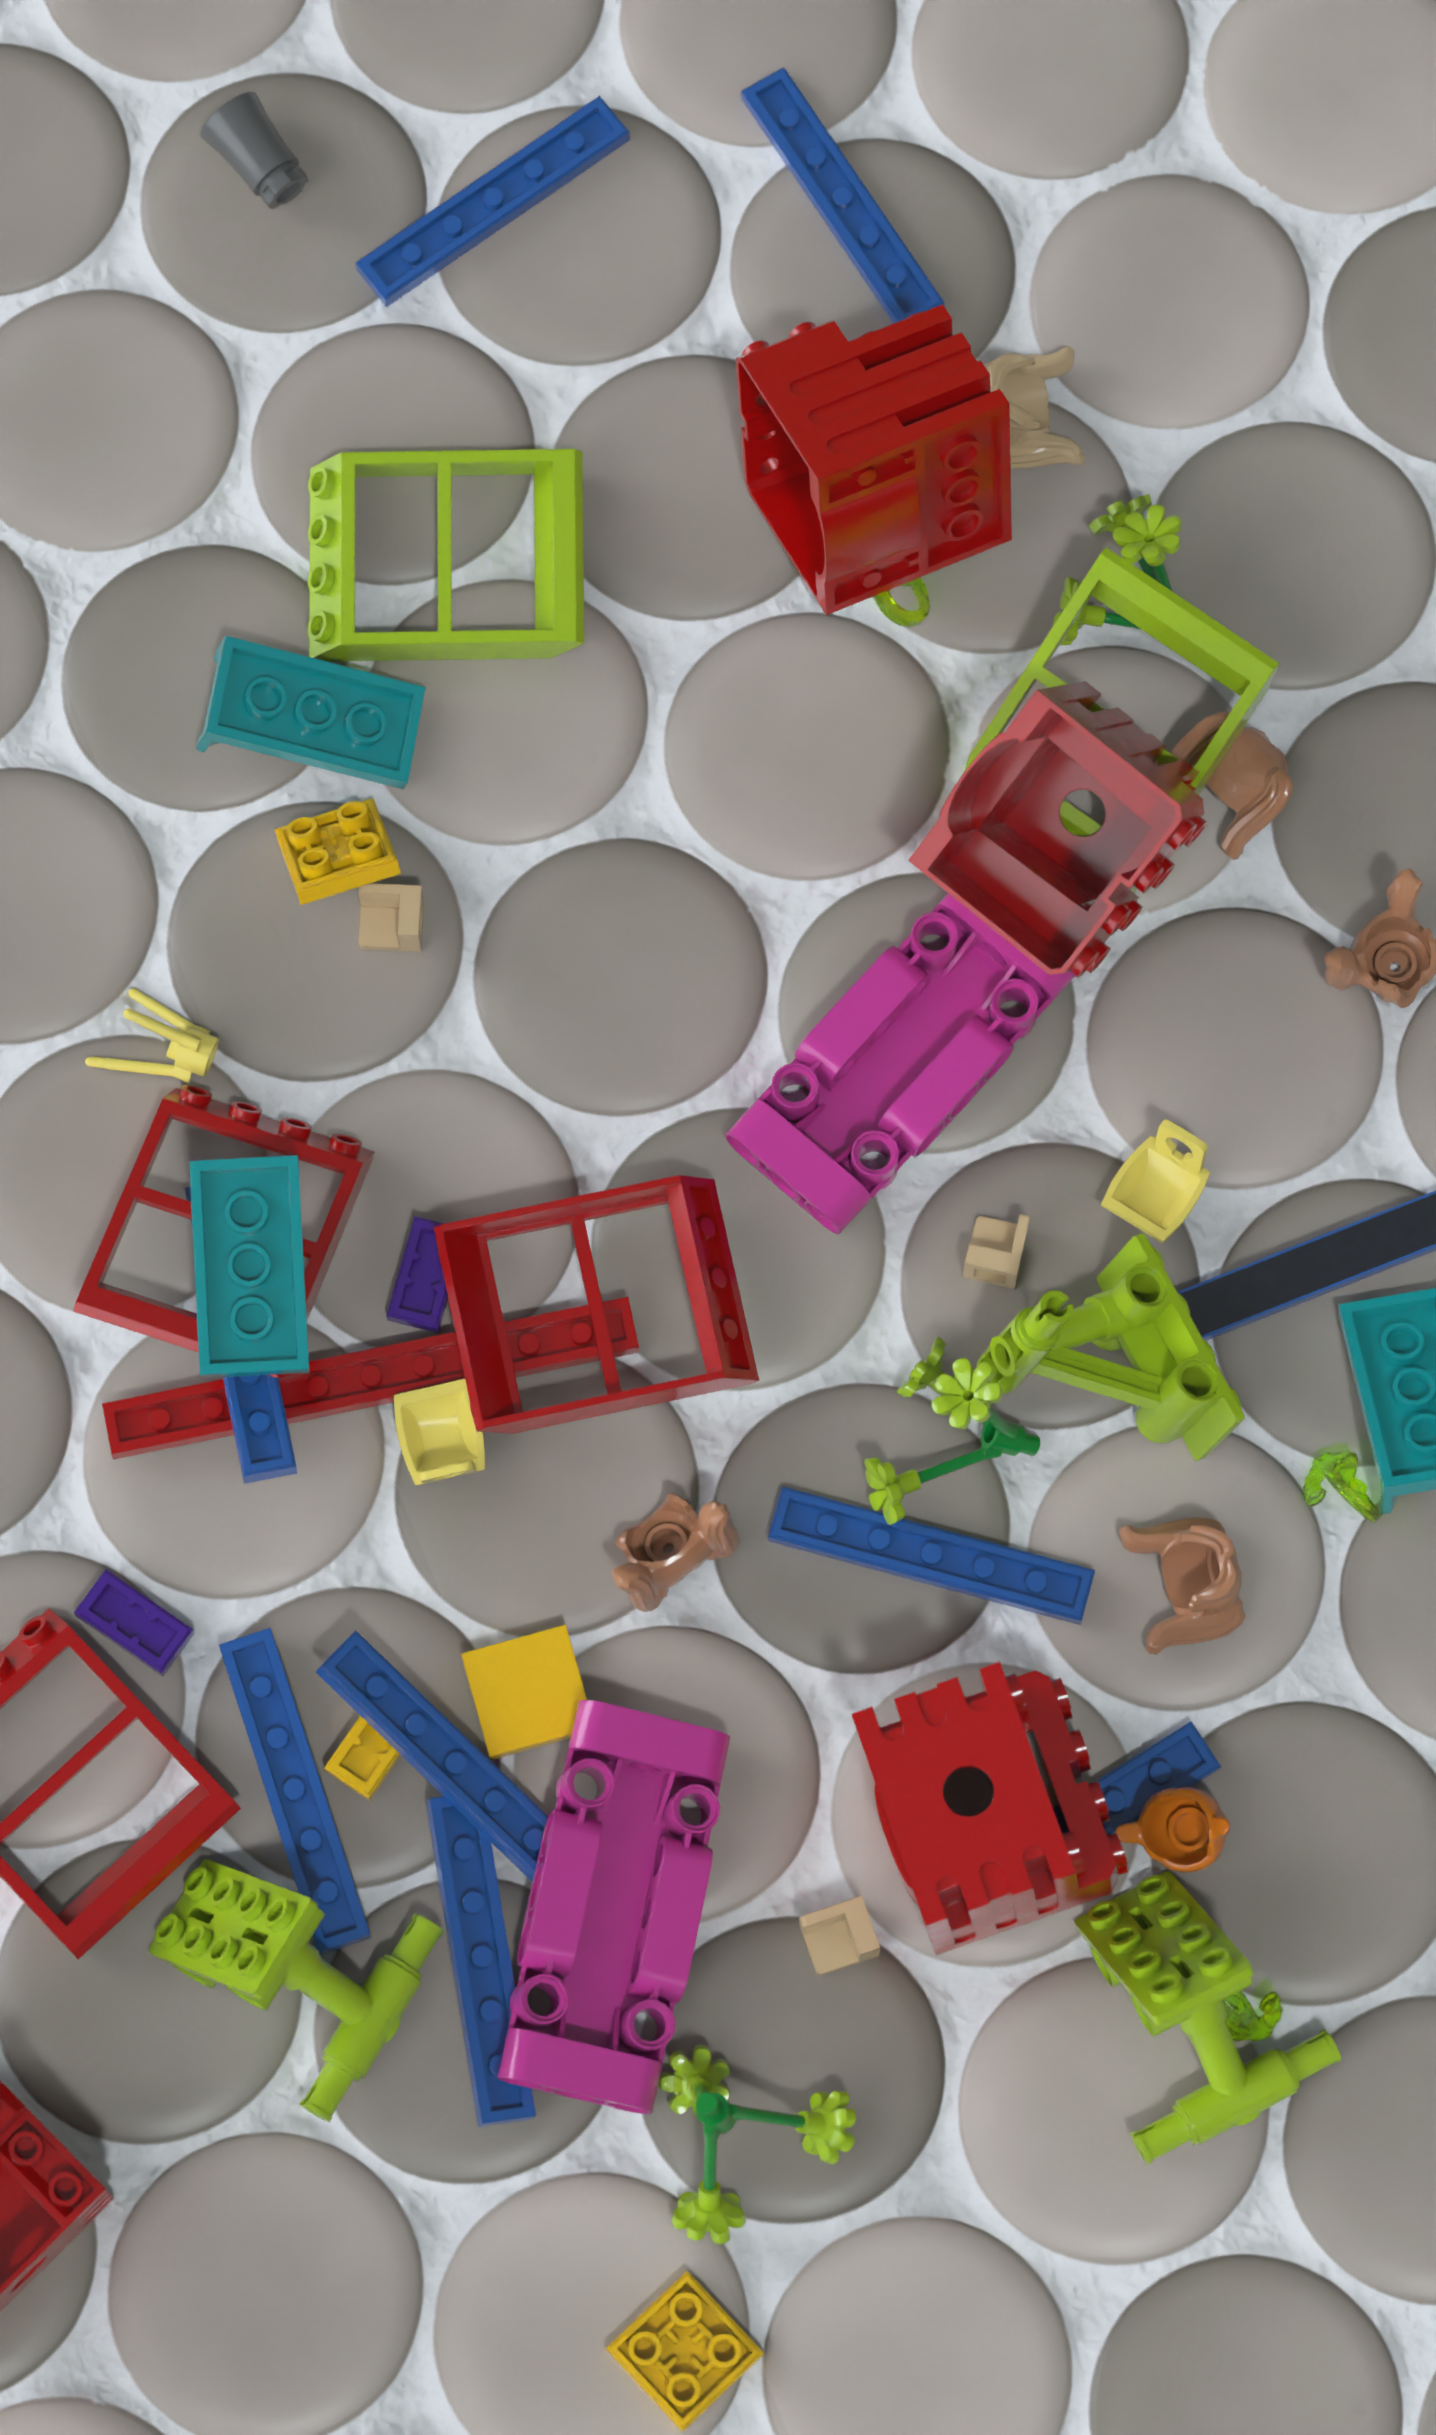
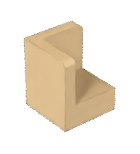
[358,883,424,952]
[963,1214,1030,1289]
[799,1896,881,1976]

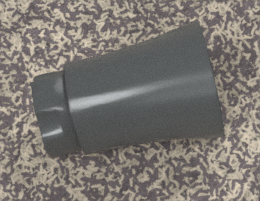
[200,92,308,209]

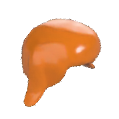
[1114,1787,1230,1873]

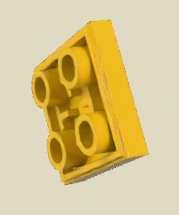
[274,798,401,905]
[461,1624,587,1761]
[606,2271,764,2433]

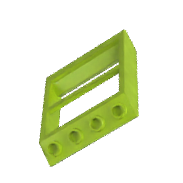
[307,449,584,662]
[963,547,1279,893]

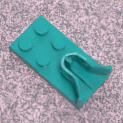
[196,635,426,789]
[189,1155,309,1379]
[1338,1288,1436,1515]

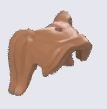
[1155,711,1294,860]
[1325,868,1436,1008]
[612,1493,740,1612]
[1119,1517,1245,1655]

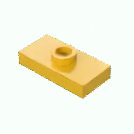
[324,1716,401,1802]

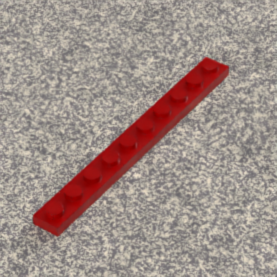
[102,1297,639,1460]

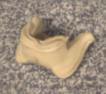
[984,345,1085,469]

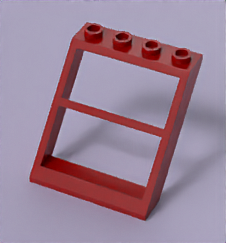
[73,1085,375,1378]
[434,1175,760,1434]
[0,1609,241,1960]

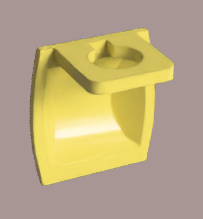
[1101,1119,1210,1243]
[394,1379,485,1486]

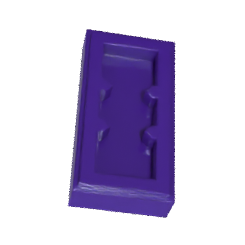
[386,1216,448,1333]
[74,1569,195,1677]

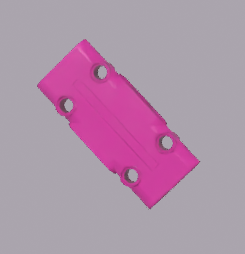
[724,893,1075,1235]
[498,1700,731,2114]

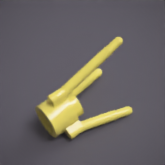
[85,988,220,1083]

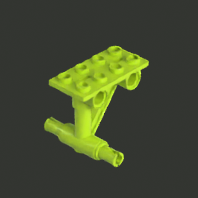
[977,1233,1245,1461]
[148,1859,444,2123]
[1074,1871,1342,2165]

